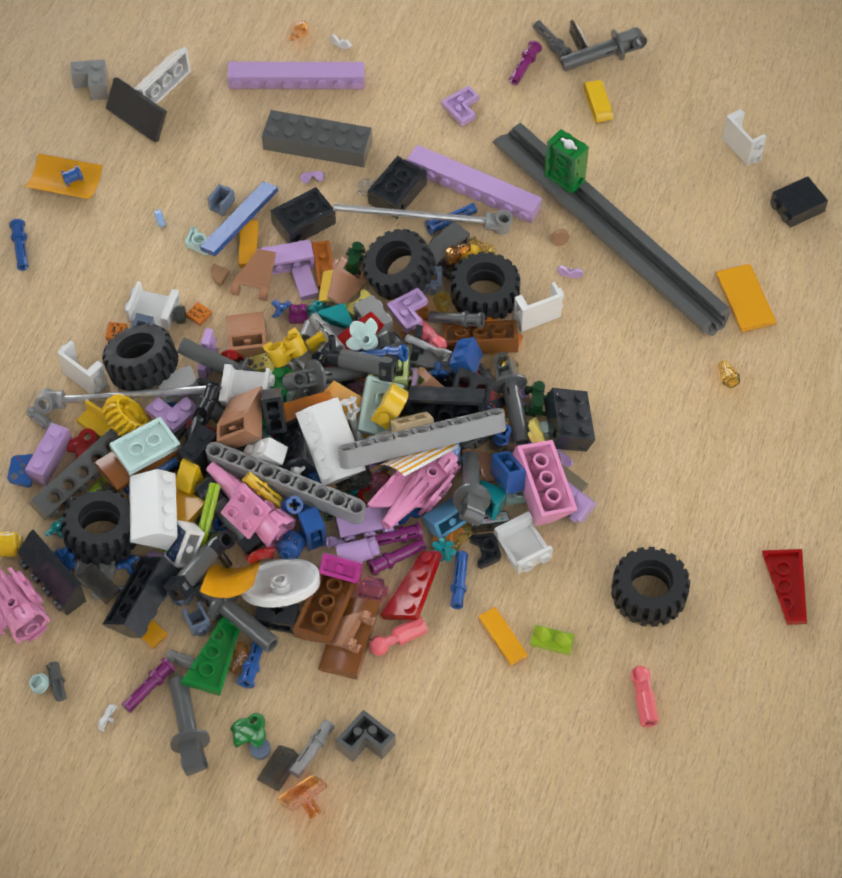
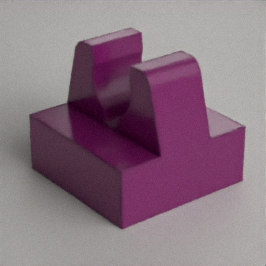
[289,304,308,324]

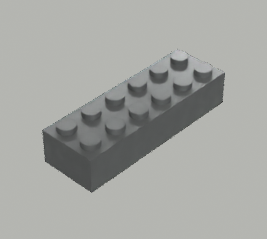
[262,110,372,167]

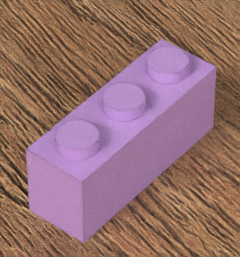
[256,240,315,275]
[25,423,72,487]
[335,507,399,542]

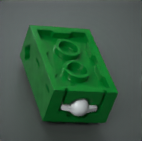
[544,129,589,194]

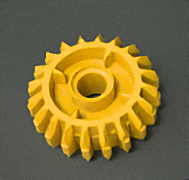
[102,393,151,436]

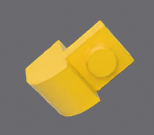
[371,382,409,430]

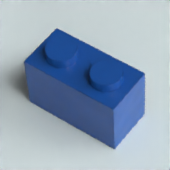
[449,337,483,374]
[490,451,526,494]
[298,507,326,552]

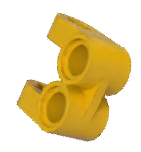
[262,328,308,368]

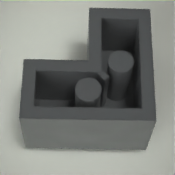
[336,710,396,762]

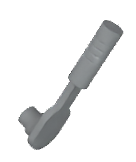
[405,334,453,366]

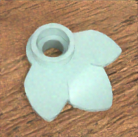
[346,318,378,351]

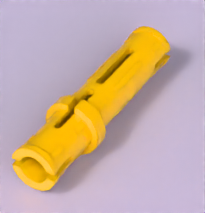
[242,471,294,516]

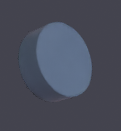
[249,739,271,760]

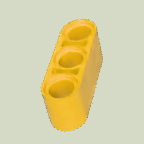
[583,79,613,123]

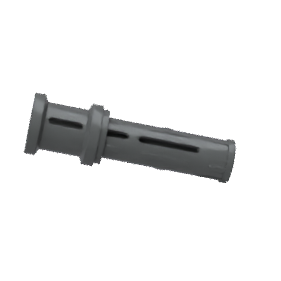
[533,20,572,59]
[428,311,485,329]

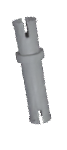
[309,313,345,349]
[289,719,335,778]

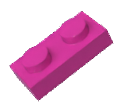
[319,553,363,584]

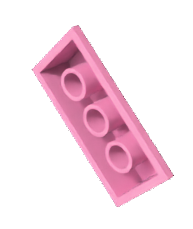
[512,440,577,526]

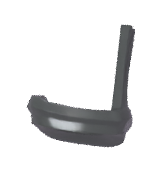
[373,330,406,350]

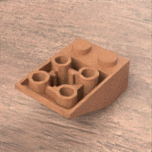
[226,312,267,362]
[217,386,263,449]

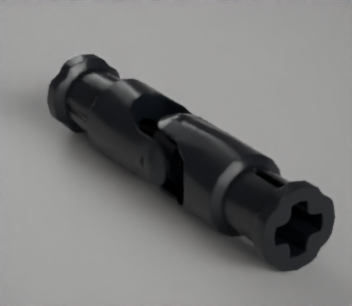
[183,380,222,445]

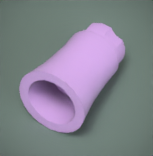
[335,536,381,562]

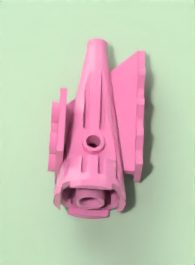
[367,451,461,530]
[206,462,296,547]
[0,567,50,644]

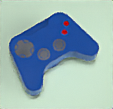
[7,454,33,488]

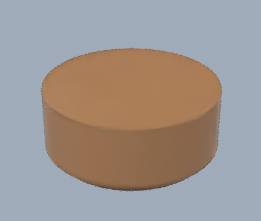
[550,229,570,246]

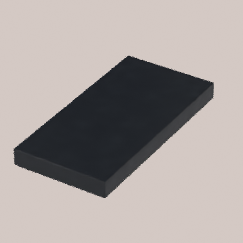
[106,77,167,142]

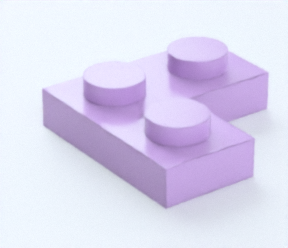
[441,86,479,126]
[387,288,428,333]
[197,328,219,379]
[145,397,197,434]

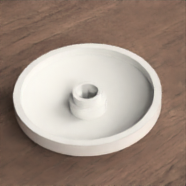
[241,558,320,607]

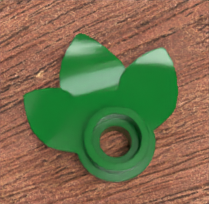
[230,713,266,749]

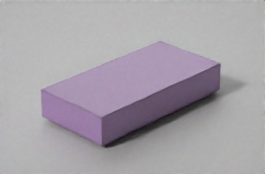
[291,264,319,301]

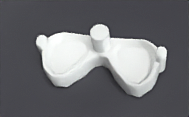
[329,34,352,49]
[98,704,118,732]

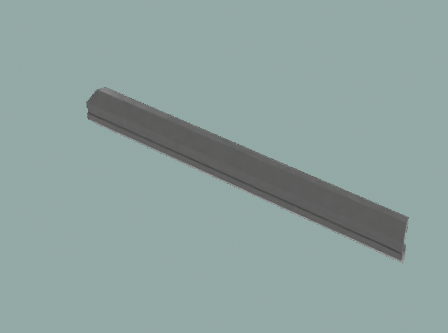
[492,122,730,336]

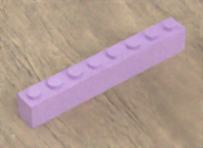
[227,62,365,89]
[407,145,542,223]

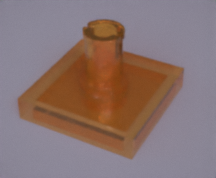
[277,775,328,818]

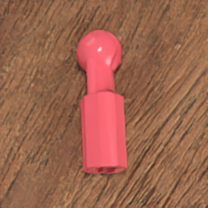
[411,317,447,354]
[369,616,427,656]
[630,666,659,727]

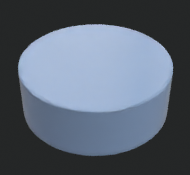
[154,209,166,228]

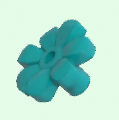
[307,300,330,317]
[44,517,63,538]
[432,537,456,562]

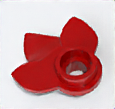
[67,428,99,459]

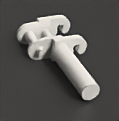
[340,396,364,441]

